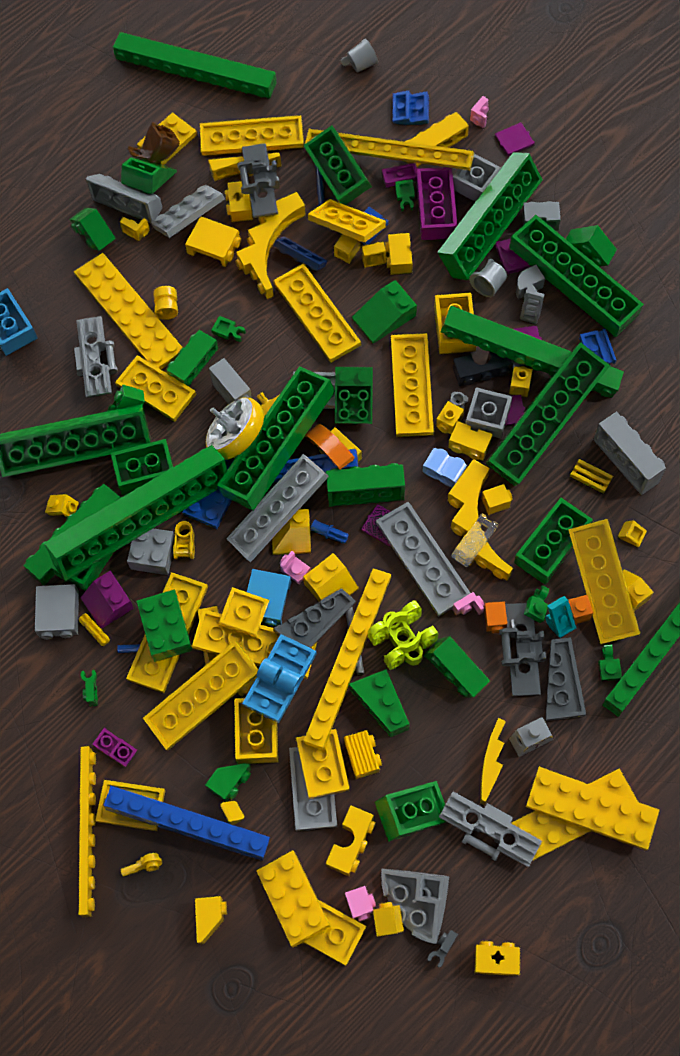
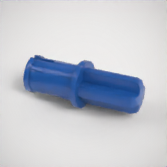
[310,520,349,544]

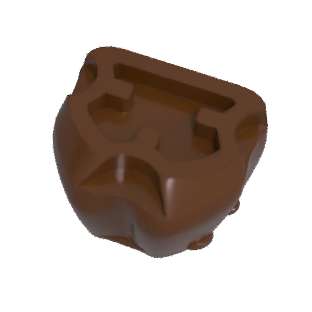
[127,122,180,163]

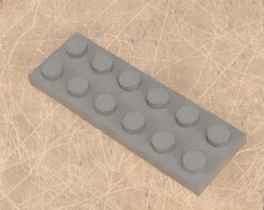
[226,454,329,562]
[376,502,470,617]

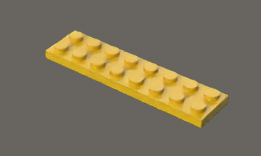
[74,253,183,369]

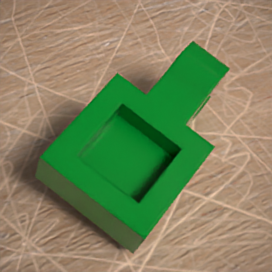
[524,585,549,623]
[598,644,622,681]
[81,670,98,707]

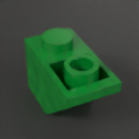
[108,384,145,411]
[205,763,251,802]

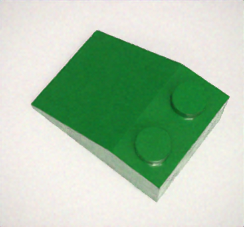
[352,280,417,344]
[375,781,447,842]

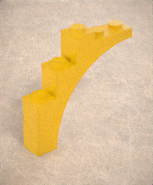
[235,192,305,299]
[448,459,513,580]

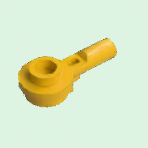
[121,853,162,877]

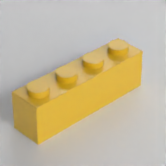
[405,112,469,167]

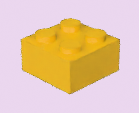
[362,242,386,268]

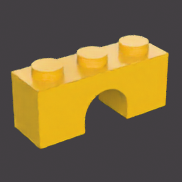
[326,805,376,877]

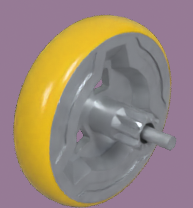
[206,397,264,460]

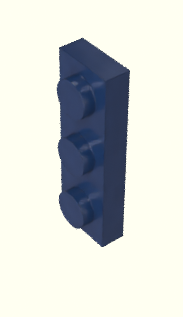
[273,236,327,271]

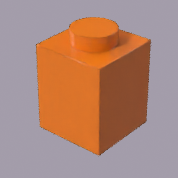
[568,595,593,624]
[484,602,507,633]

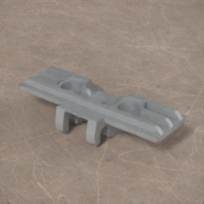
[74,316,118,398]
[439,791,542,867]

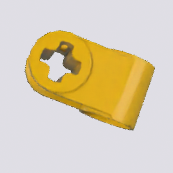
[173,521,195,559]

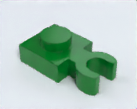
[395,179,415,212]
[211,316,246,342]

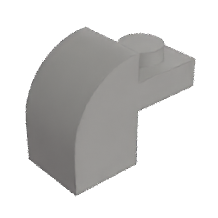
[516,265,545,301]

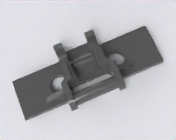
[237,143,280,218]
[499,603,546,696]

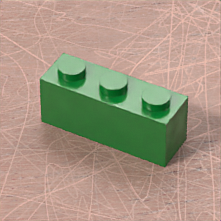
[167,330,218,387]

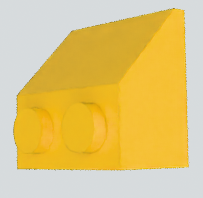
[303,553,359,602]

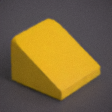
[618,520,647,547]
[220,801,244,825]

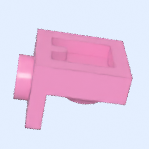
[470,96,489,128]
[280,551,311,584]
[452,592,484,616]

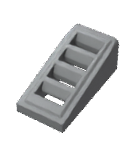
[520,289,545,324]

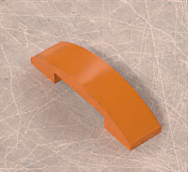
[305,424,355,470]

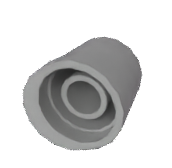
[341,39,378,73]
[469,259,507,297]

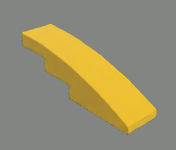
[480,718,506,805]

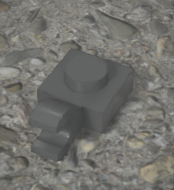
[427,930,458,968]

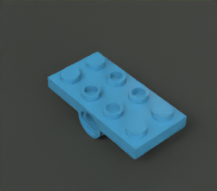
[242,634,317,723]

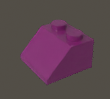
[81,571,134,629]

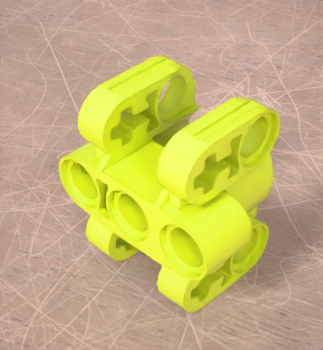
[368,601,438,670]

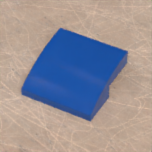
[393,91,429,125]

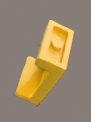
[185,216,241,267]

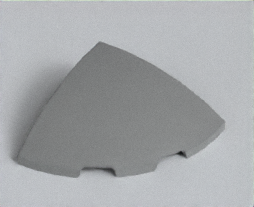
[381,869,449,944]

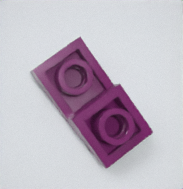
[92,728,137,767]

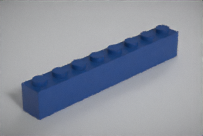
[103,786,270,861]

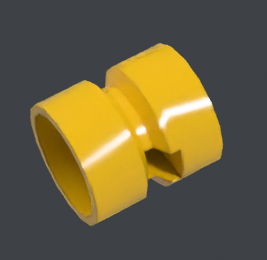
[153,286,178,320]

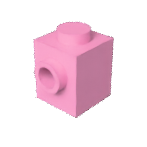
[345,886,376,922]

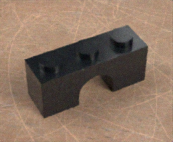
[453,351,513,386]

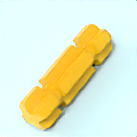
[79,613,110,646]

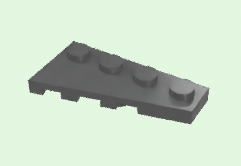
[273,588,356,648]
[545,637,586,722]

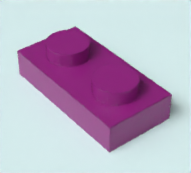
[382,163,417,187]

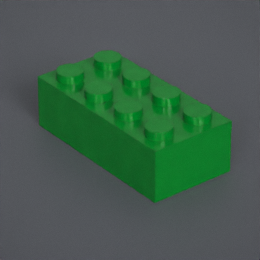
[303,125,372,205]
[326,463,405,507]
[514,498,593,585]

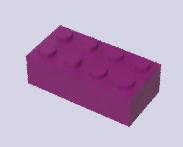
[416,167,457,240]

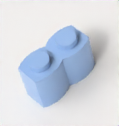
[422,448,467,488]

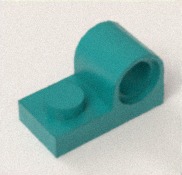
[545,596,576,638]

